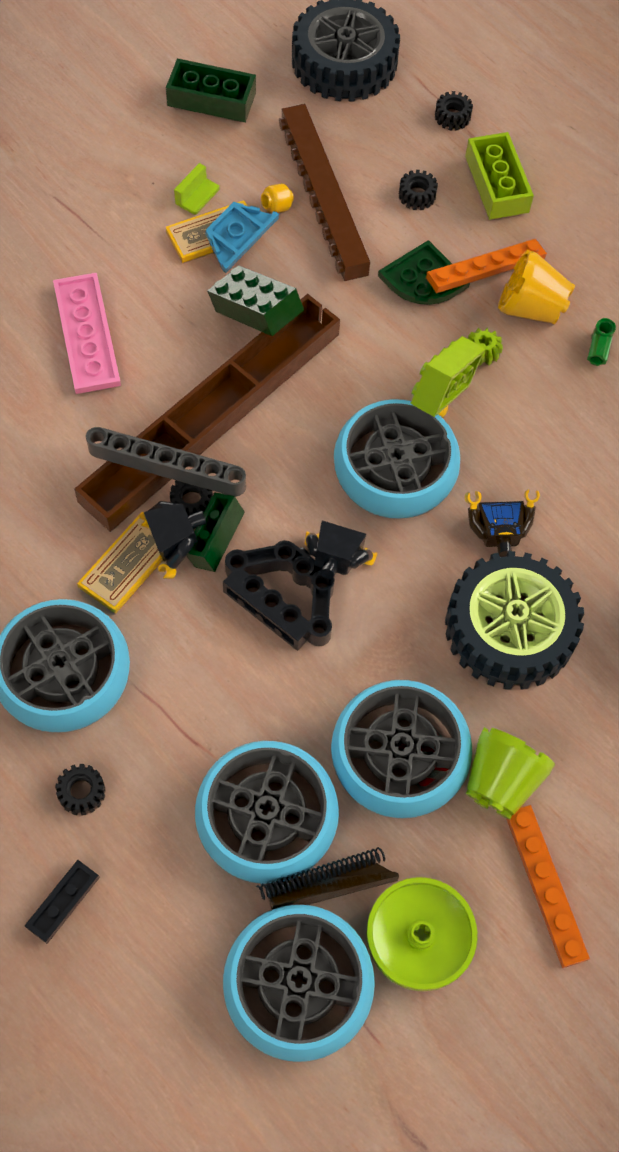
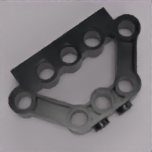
[223,540,335,651]

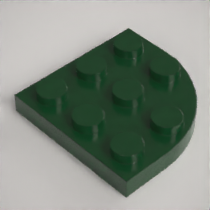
[378,240,470,305]

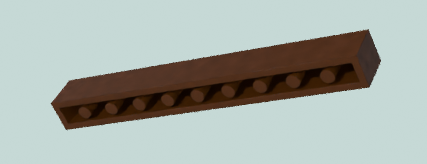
[279,104,370,281]

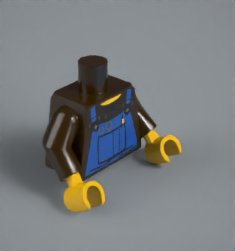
[464,489,540,557]

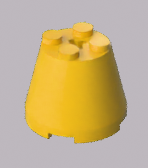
[498,249,575,325]

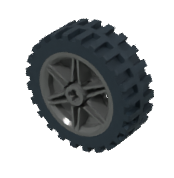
[292,0,400,102]

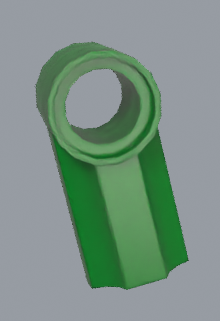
[587,318,616,366]

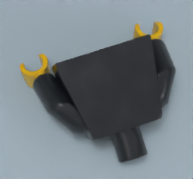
[139,501,207,579]
[304,520,378,579]

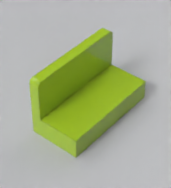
[174,163,220,215]

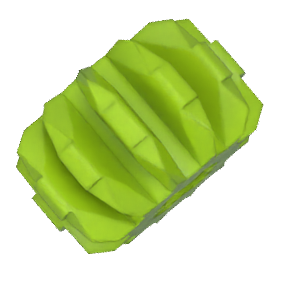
[467,327,503,366]

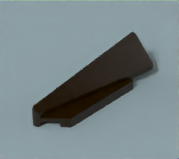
[268,859,399,910]

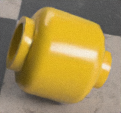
[261,183,294,213]

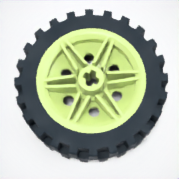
[445,551,584,690]

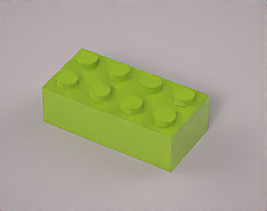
[465,132,534,220]
[410,336,486,417]

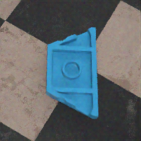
[205,202,279,273]

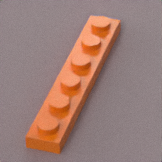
[426,238,547,293]
[506,805,590,969]

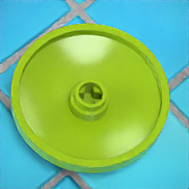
[366,877,478,991]

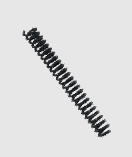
[256,847,386,900]

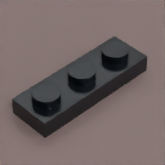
[24,860,100,944]

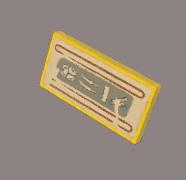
[166,200,248,263]
[77,515,163,614]

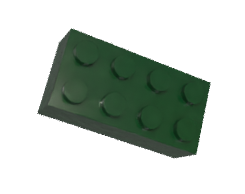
[166,58,256,123]
[207,266,304,336]

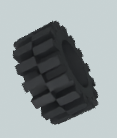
[435,91,473,131]
[399,170,438,210]
[170,480,213,515]
[55,764,106,816]

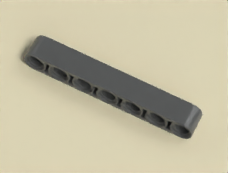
[86,427,246,497]

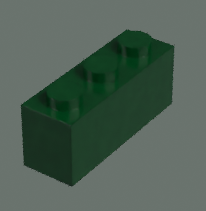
[187,492,245,572]

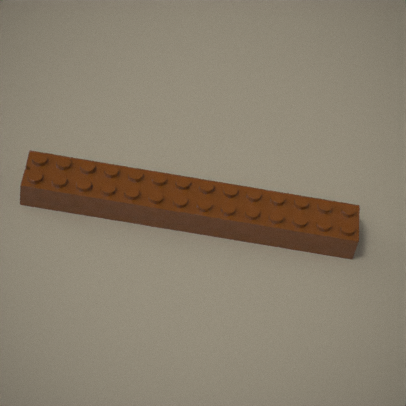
[74,293,340,532]

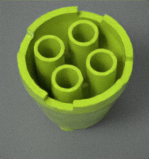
[465,727,555,820]

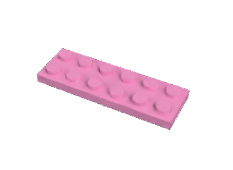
[53,273,121,394]

